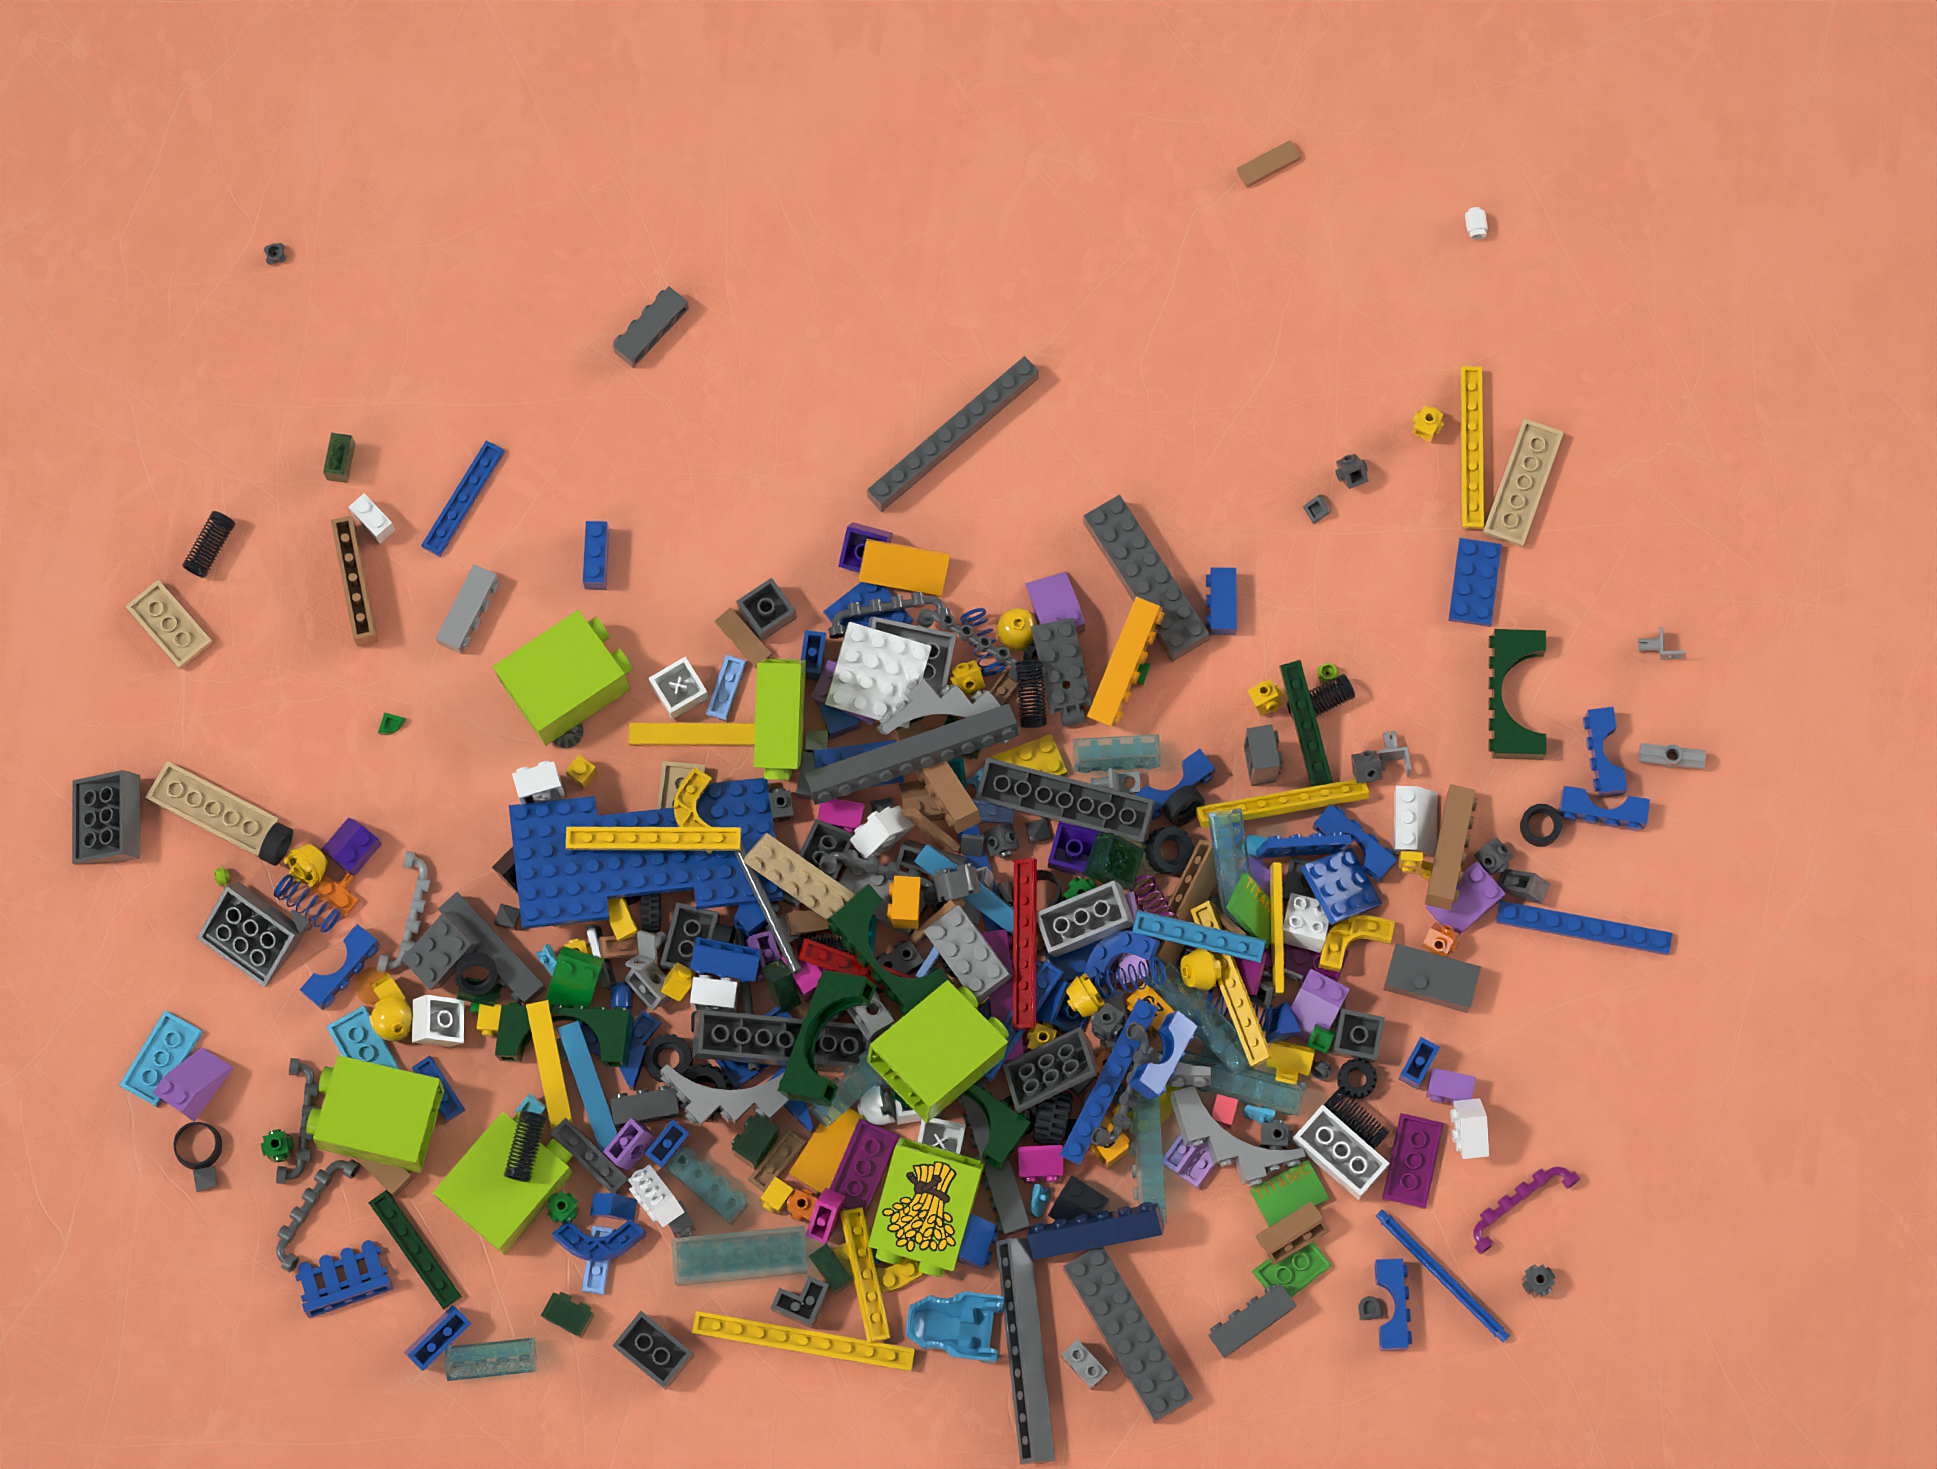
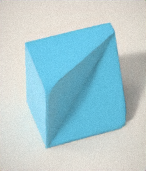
[1241,834,1268,860]

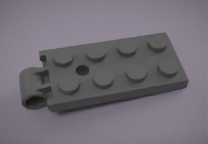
[1031,617,1092,727]

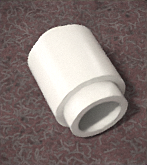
[1465,207,1488,240]

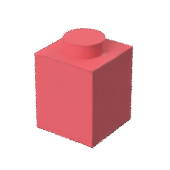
[1211,1094,1238,1130]

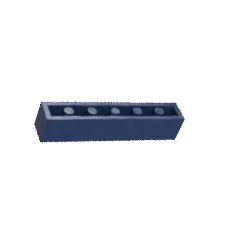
[1027,1202,1165,1260]

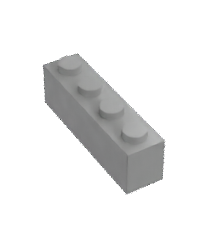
[436,564,500,654]

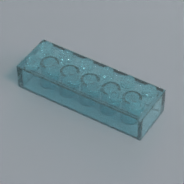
[671,1226,809,1286]

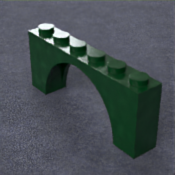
[1488,629,1546,760]
[826,884,954,1016]
[777,970,876,1107]
[495,1002,634,1067]
[890,1084,1031,1171]

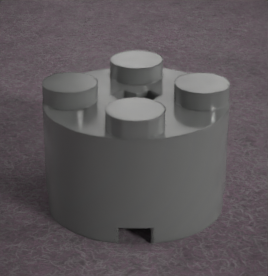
[933,863,981,902]

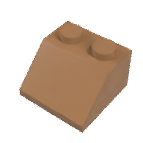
[899,780,946,825]

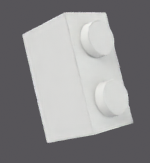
[349,493,395,544]

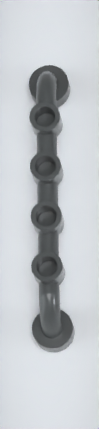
[828,592,951,639]
[917,609,1027,683]
[819,850,939,905]
[1091,1022,1152,1147]
[276,1058,319,1184]
[276,1159,360,1273]

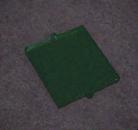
[456,977,503,1007]

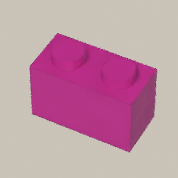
[818,799,865,834]
[806,1188,846,1244]

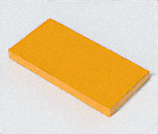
[858,539,950,596]
[789,1100,869,1194]

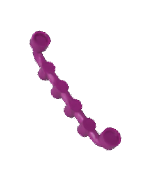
[1473,1166,1581,1255]

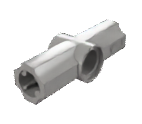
[1638,743,1706,770]

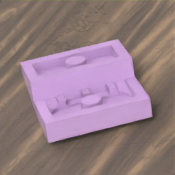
[1161,1134,1216,1190]

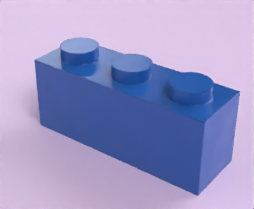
[583,521,609,590]
[1206,567,1237,635]
[690,937,761,982]
[404,1305,471,1371]

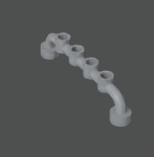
[377,851,431,973]

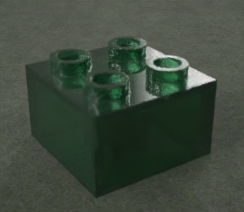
[1084,833,1145,890]
[731,1113,781,1170]

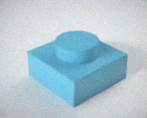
[515,1093,547,1114]

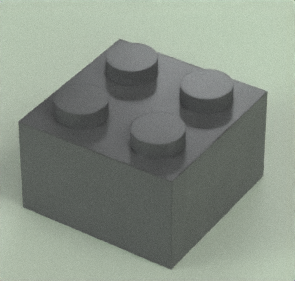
[736,578,797,641]
[1331,1009,1385,1063]

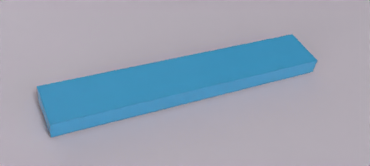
[914,843,1014,935]
[1132,910,1266,963]
[558,1021,618,1152]

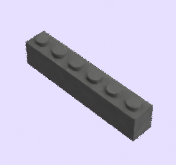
[438,892,546,1006]

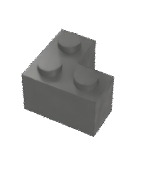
[771,1276,830,1329]

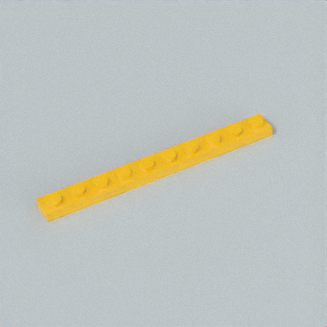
[692,1311,915,1372]

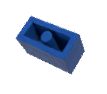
[801,630,827,680]
[1398,1037,1440,1089]
[644,1119,690,1168]

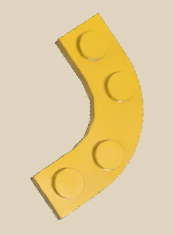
[674,767,713,854]
[1399,851,1462,880]
[1319,915,1395,972]
[833,1242,923,1292]

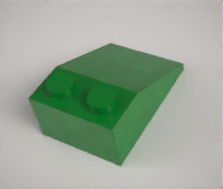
[546,946,605,1009]

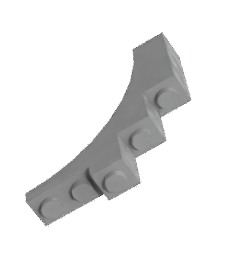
[877,679,1021,744]
[1100,990,1211,1093]
[660,1064,790,1126]
[1170,1086,1306,1187]

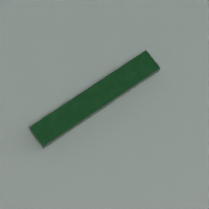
[1279,660,1333,787]
[368,1190,462,1310]

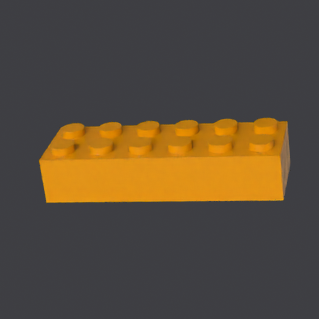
[1087,597,1165,727]

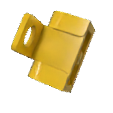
[1266,1041,1315,1085]

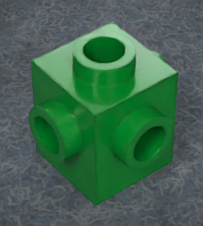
[1063,876,1097,900]
[261,1129,294,1163]
[546,1191,579,1224]

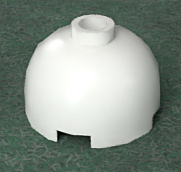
[858,1080,896,1125]

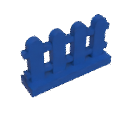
[295,1240,393,1318]

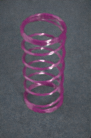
[1130,874,1178,919]

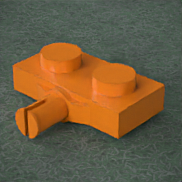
[311,872,359,917]

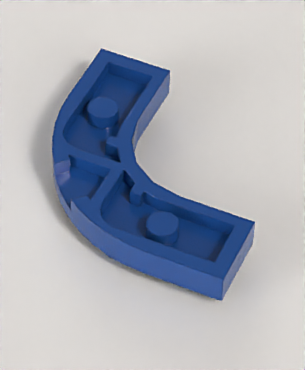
[1083,931,1160,988]
[579,1010,661,1056]
[552,1218,646,1261]

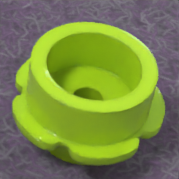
[1317,663,1338,683]
[214,866,230,886]

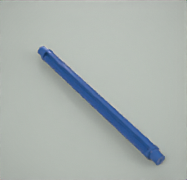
[1376,1209,1510,1342]

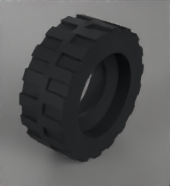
[1144,826,1194,874]
[644,1034,693,1082]

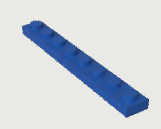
[1496,901,1672,955]
[1060,998,1158,1166]

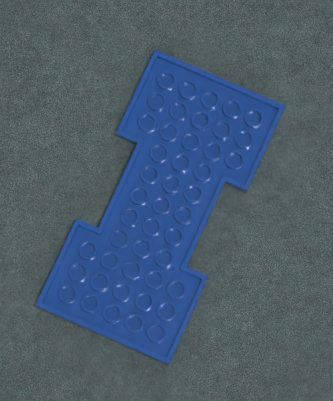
[509,778,783,929]

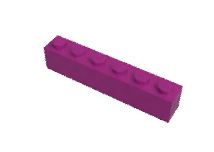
[981,929,1028,1064]

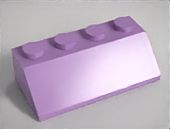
[1114,891,1149,989]

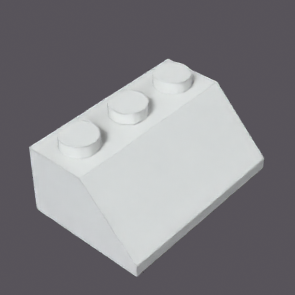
[1393,786,1437,856]

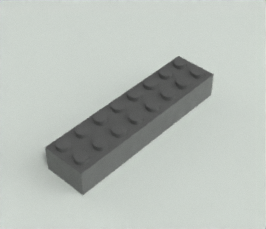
[1083,494,1209,662]
[976,757,1156,844]
[692,1010,872,1073]
[1063,1247,1193,1423]

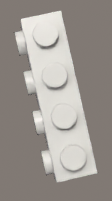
[628,1164,684,1227]

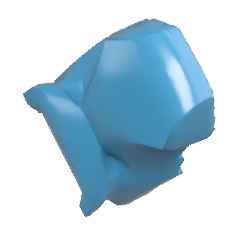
[906,1291,1004,1364]

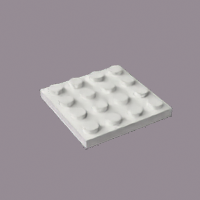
[825,622,931,729]

